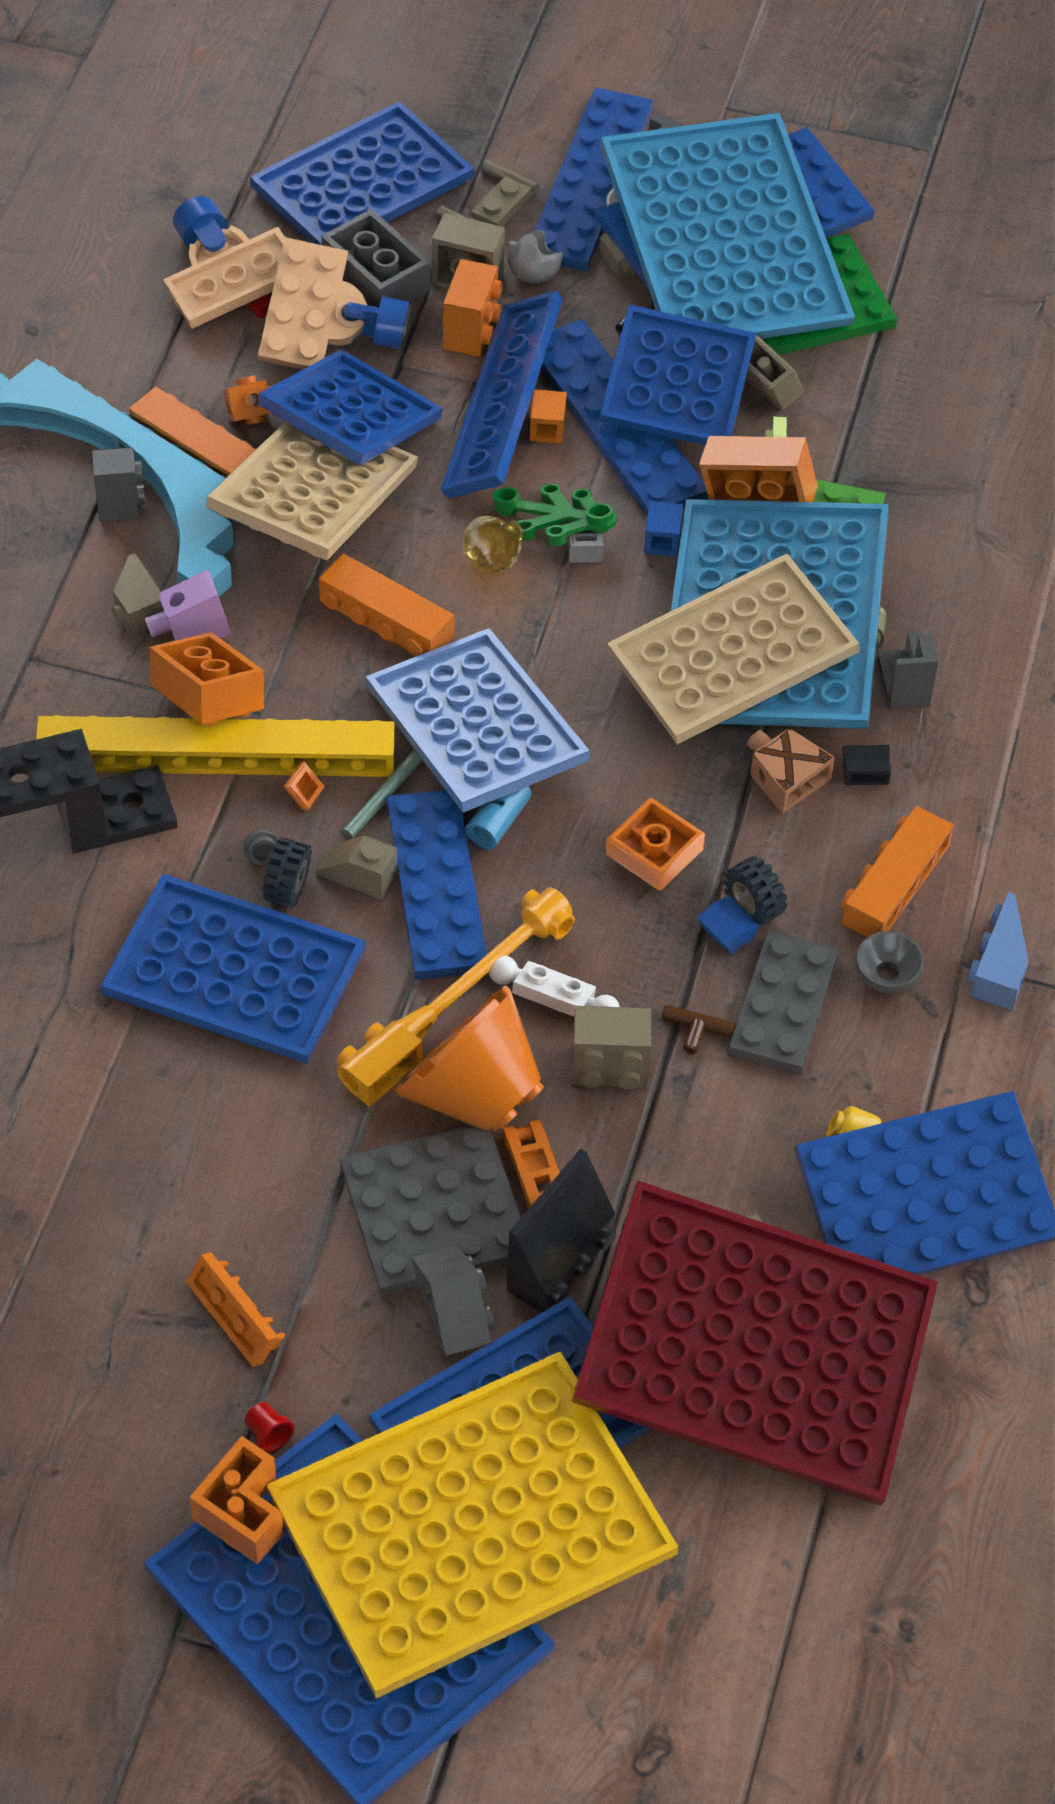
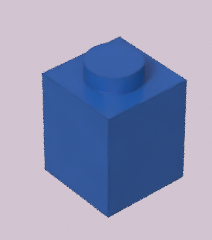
[644,501,683,557]

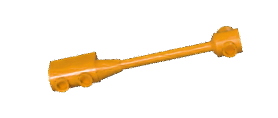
[337,887,575,1107]

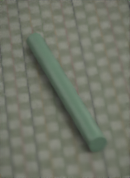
[341,749,423,840]

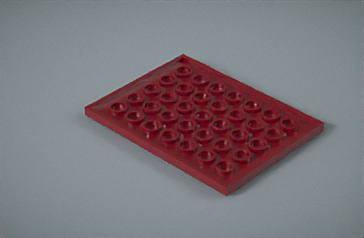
[571,1180,938,1506]

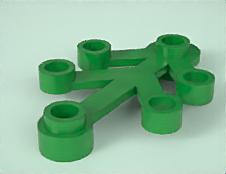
[493,483,617,546]

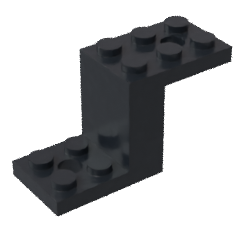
[0,728,178,854]

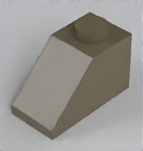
[111,553,164,636]
[316,835,397,900]

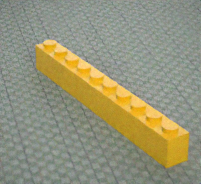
[36,715,395,777]

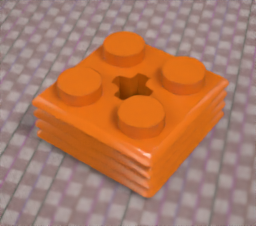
[605,798,705,890]

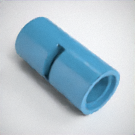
[465,786,532,850]

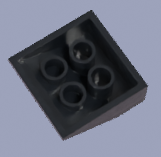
[507,1148,616,1313]

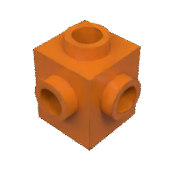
[222,375,272,425]

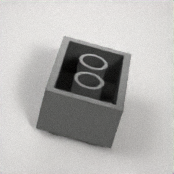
[321,209,431,308]

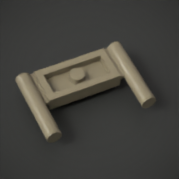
[436,160,540,227]

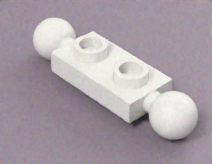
[489,956,620,1017]

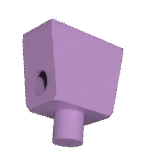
[145,570,232,641]

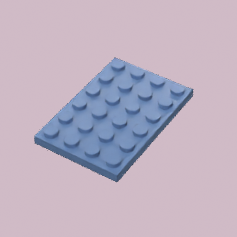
[366,628,590,813]

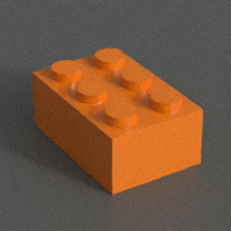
[699,436,818,502]
[149,632,264,725]

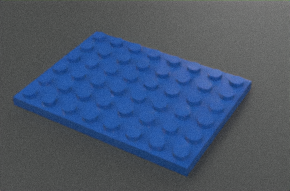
[144,1413,555,1804]

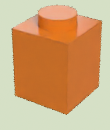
[530,389,567,444]

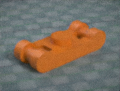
[502,1119,560,1209]

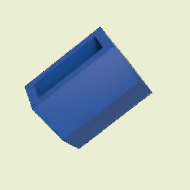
[697,896,760,956]

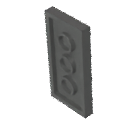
[728,930,839,1075]

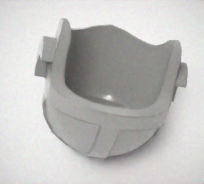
[507,230,563,284]

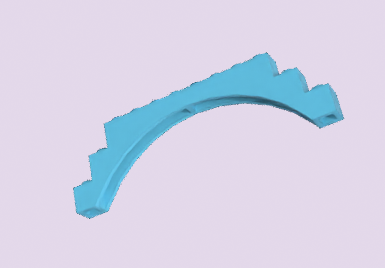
[0,359,234,597]

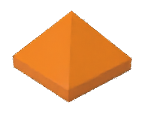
[283,761,325,812]

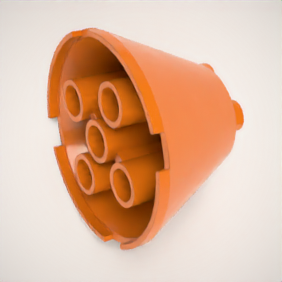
[394,985,544,1133]

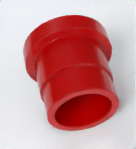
[244,1402,295,1453]

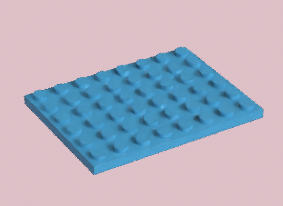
[600,113,855,339]
[657,499,889,729]

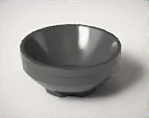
[856,931,924,993]

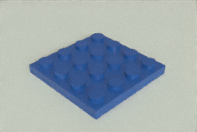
[599,304,756,446]
[258,349,443,466]

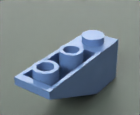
[967,892,1029,1011]

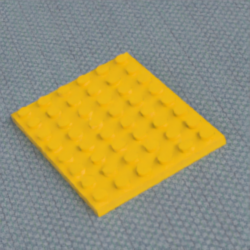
[266,1351,678,1699]

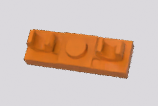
[186,1252,286,1367]

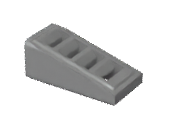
[566,508,604,563]

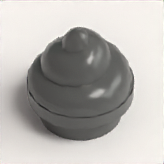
[243,828,278,865]

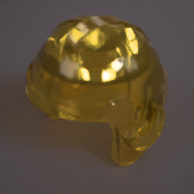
[463,516,523,574]

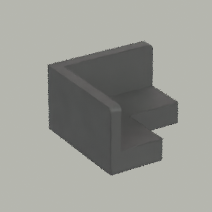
[878,630,939,709]

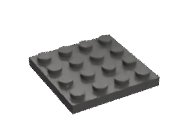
[340,1126,521,1296]

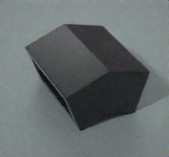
[842,745,891,785]

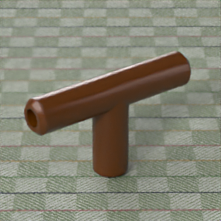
[662,1005,737,1054]

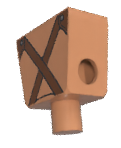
[747,730,835,814]

